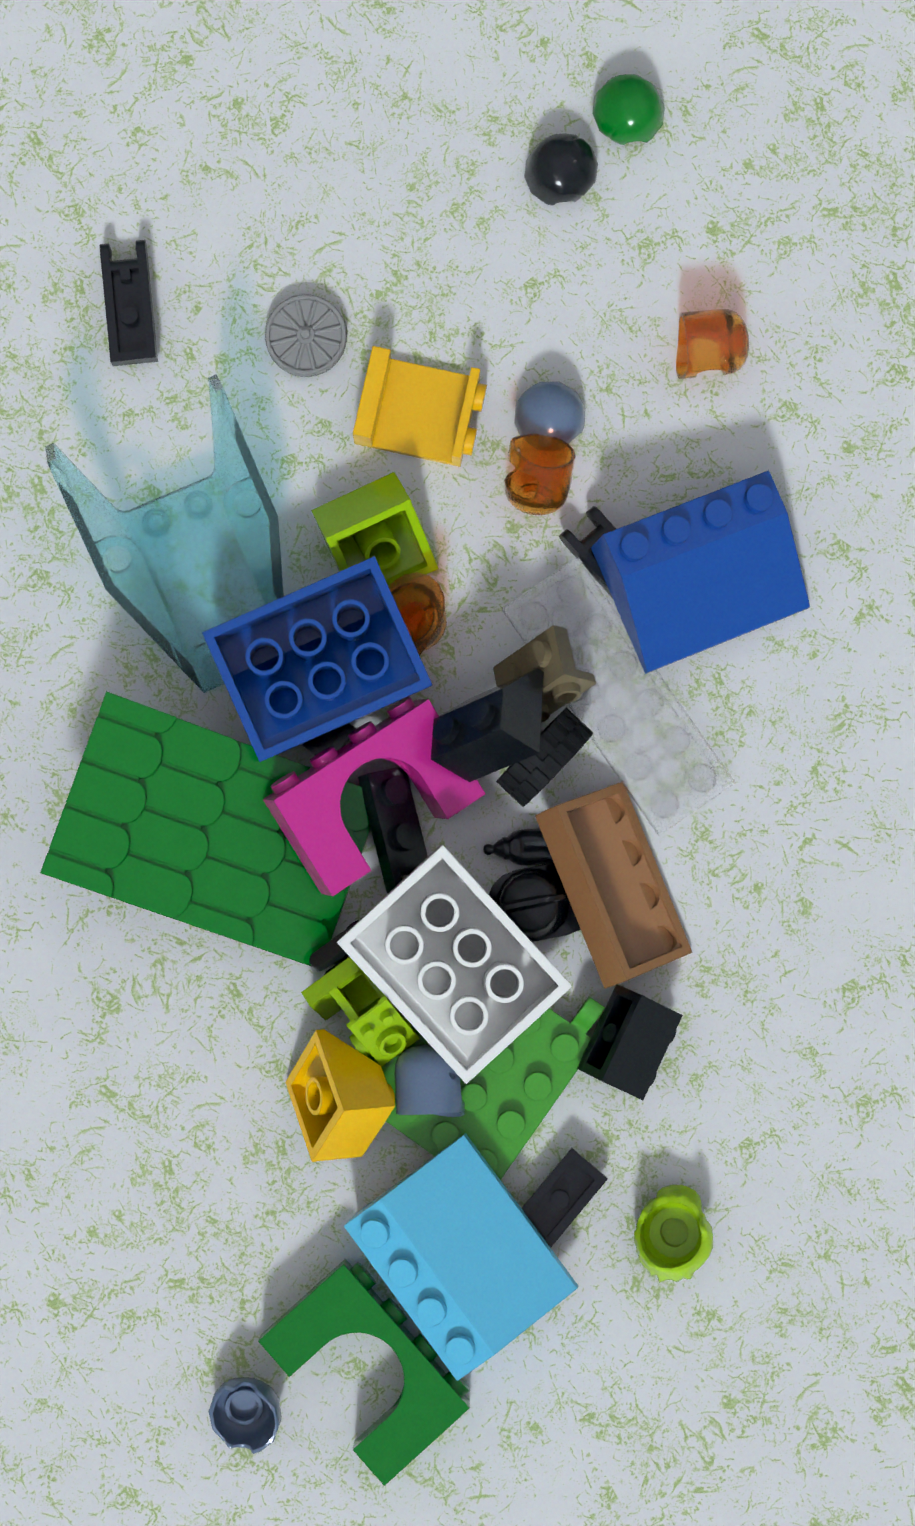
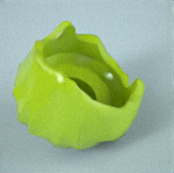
[634,1184,713,1283]

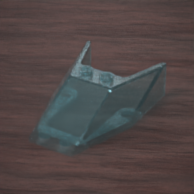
[45,374,284,693]

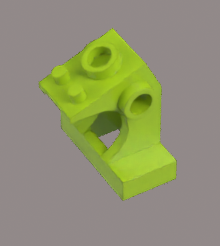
[301,957,420,1066]

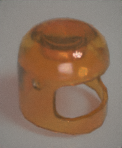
[676,309,749,379]
[504,434,576,516]

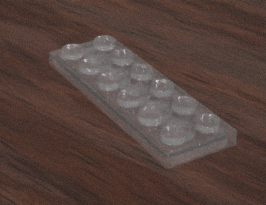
[502,556,736,836]

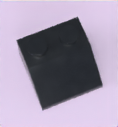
[431,668,544,782]

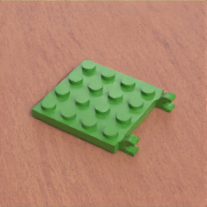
[368,996,605,1180]

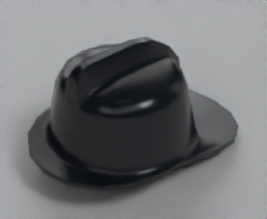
[489,864,581,942]

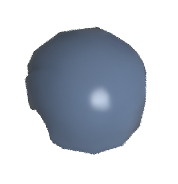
[514,382,586,451]
[208,1377,282,1454]

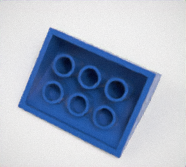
[591,470,810,674]
[202,556,433,762]

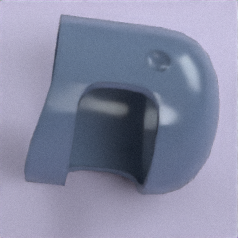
[394,1044,465,1117]

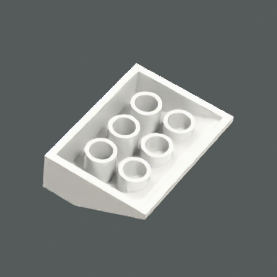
[337,844,572,1084]

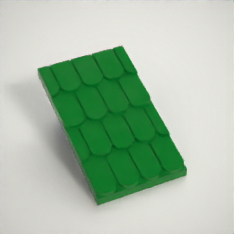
[40,691,371,967]

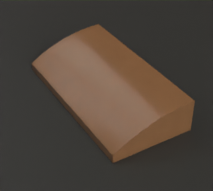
[535,782,693,989]

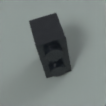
[577,984,683,1100]

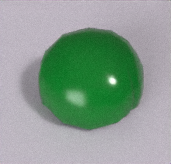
[592,74,665,145]

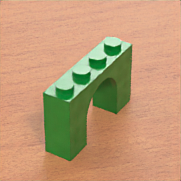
[258,1259,470,1486]

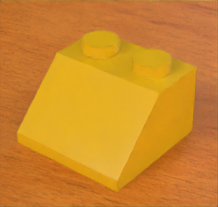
[285,1029,395,1162]

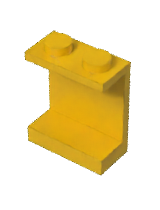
[353,346,487,467]

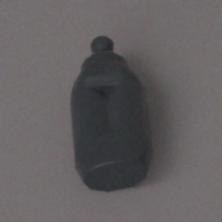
[483,829,554,865]

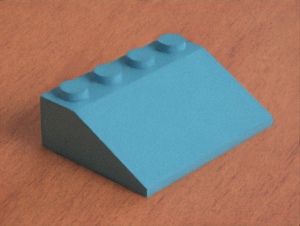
[344,1133,578,1381]

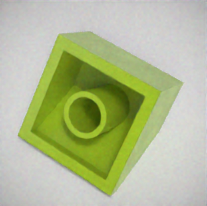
[311,472,439,591]

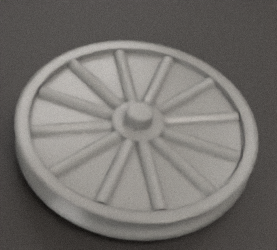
[265,295,347,377]

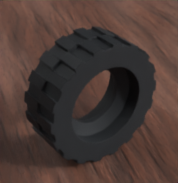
[496,707,593,807]

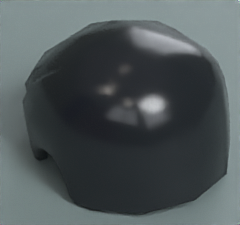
[524,133,598,205]

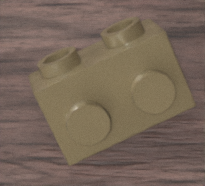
[493,625,596,723]

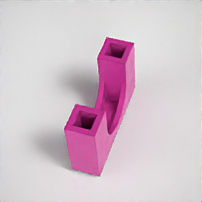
[263,696,485,896]

